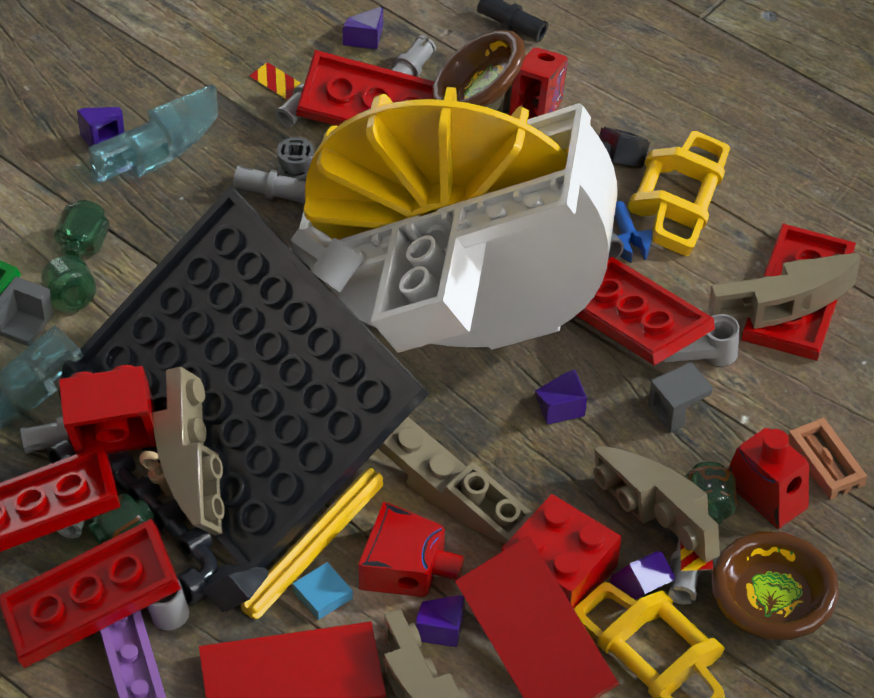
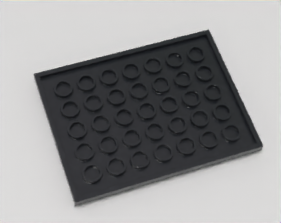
[70,187,430,568]

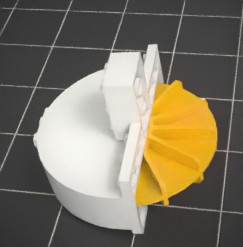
[299,87,617,353]

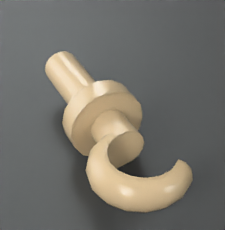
[139,451,172,496]

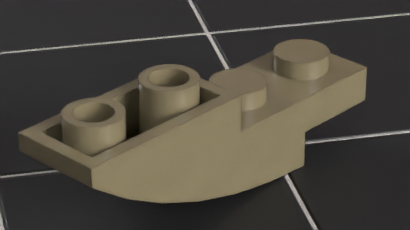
[708,252,861,329]
[153,367,224,535]
[378,417,534,544]
[593,446,720,563]
[384,609,469,698]

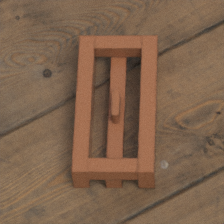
[788,418,867,500]

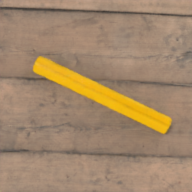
[241,468,383,620]

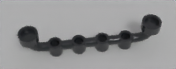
[47,439,218,606]

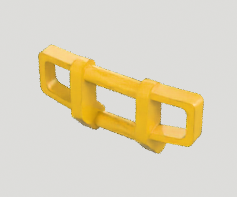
[628,131,730,256]
[574,582,725,698]

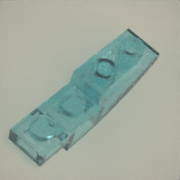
[88,84,219,183]
[0,325,83,429]

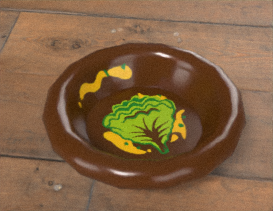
[432,30,525,107]
[711,532,839,640]

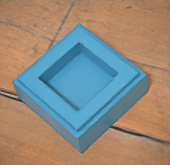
[293,562,353,620]

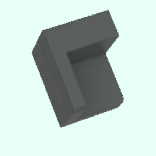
[0,276,54,346]
[648,362,713,433]

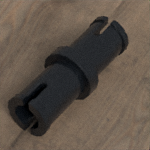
[477,0,548,42]

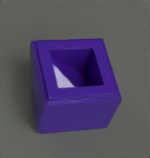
[342,7,383,49]
[77,107,125,150]
[535,369,587,424]
[609,551,675,600]
[415,595,465,647]

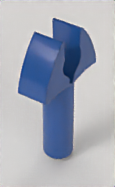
[614,201,652,263]

